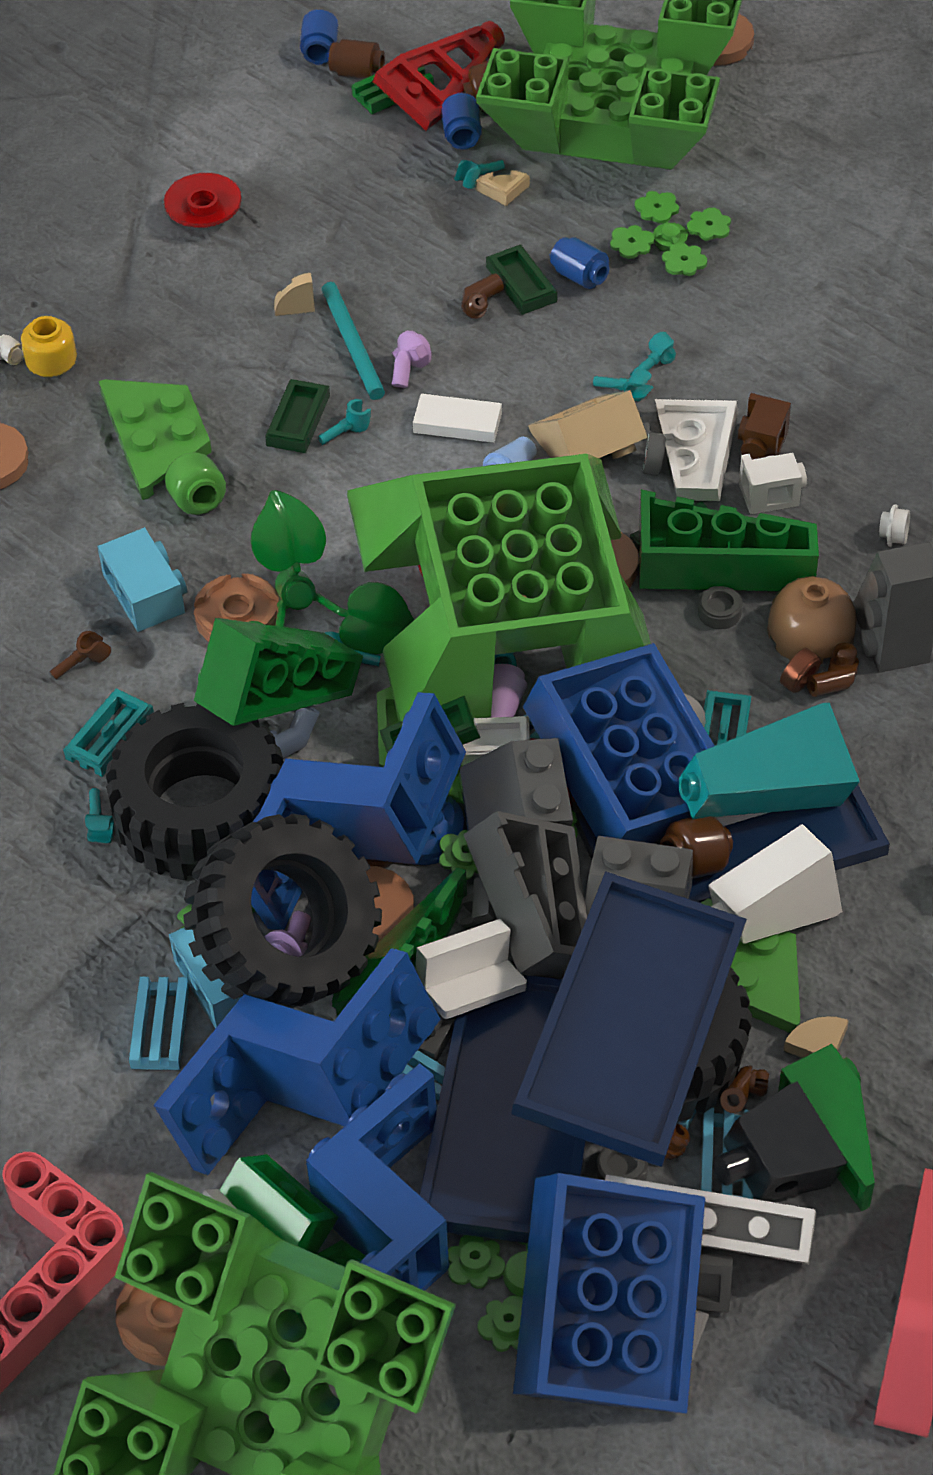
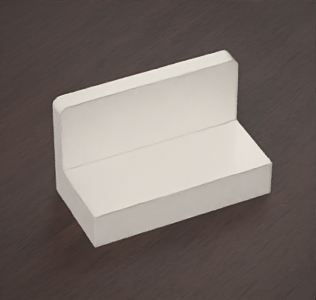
[415,919,527,1019]

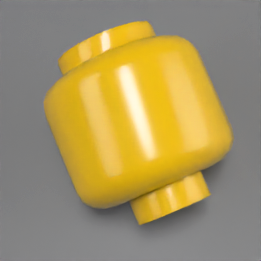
[20,316,77,377]

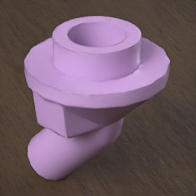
[392,330,432,388]
[264,911,311,957]

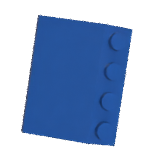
[522,643,715,844]
[513,1173,706,1414]

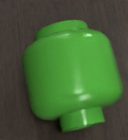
[165,452,226,515]

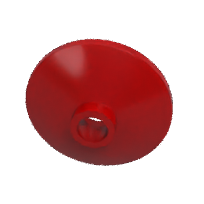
[164,173,241,228]

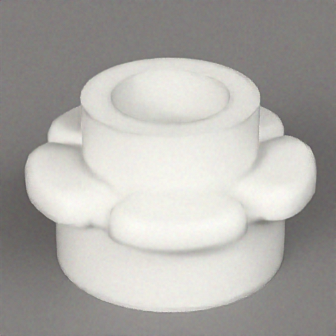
[879,505,910,547]

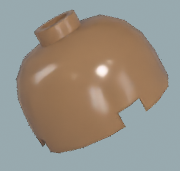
[767,576,857,664]

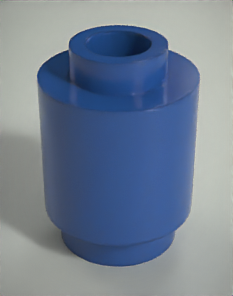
[300,10,338,65]
[441,93,482,149]
[550,237,610,289]

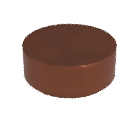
[779,648,821,693]

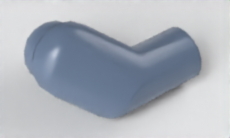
[270,706,320,759]

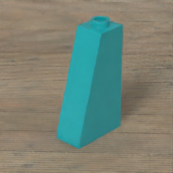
[678,703,860,819]

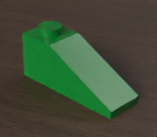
[778,1044,875,1212]

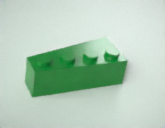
[639,489,819,591]
[194,618,363,726]

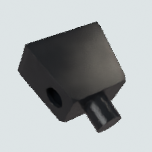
[713,1081,848,1201]

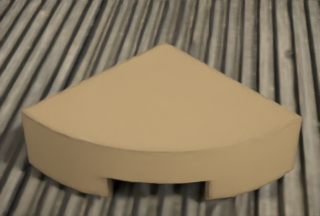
[476,171,530,206]
[274,273,315,316]
[784,1016,849,1058]

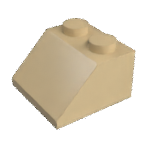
[528,390,648,459]

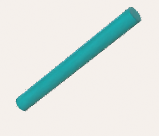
[322,282,385,400]

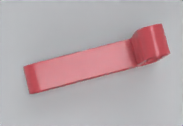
[0,1152,126,1394]
[873,1168,933,1438]

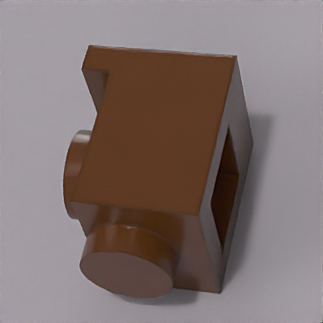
[737,393,791,460]

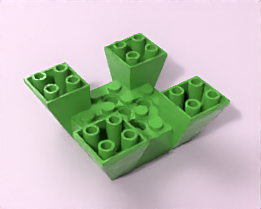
[476,0,743,170]
[347,454,651,722]
[53,1172,456,1475]

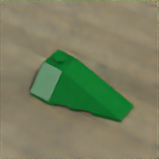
[332,867,467,1017]

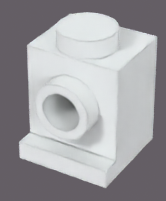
[739,453,807,515]

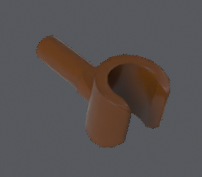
[50,631,111,680]

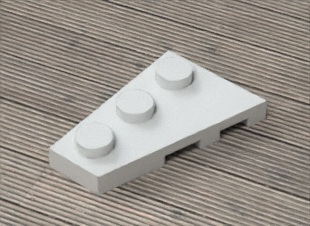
[655,399,738,501]

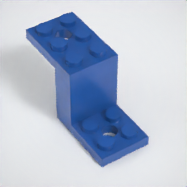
[251,692,466,930]
[153,948,441,1175]
[306,1063,449,1291]

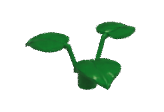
[250,490,414,655]

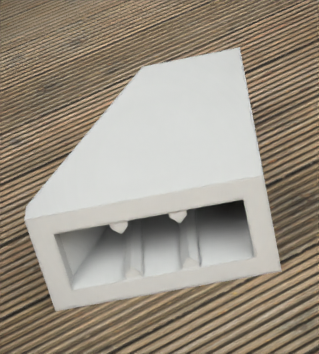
[708,824,842,944]

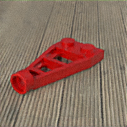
[372,21,505,131]

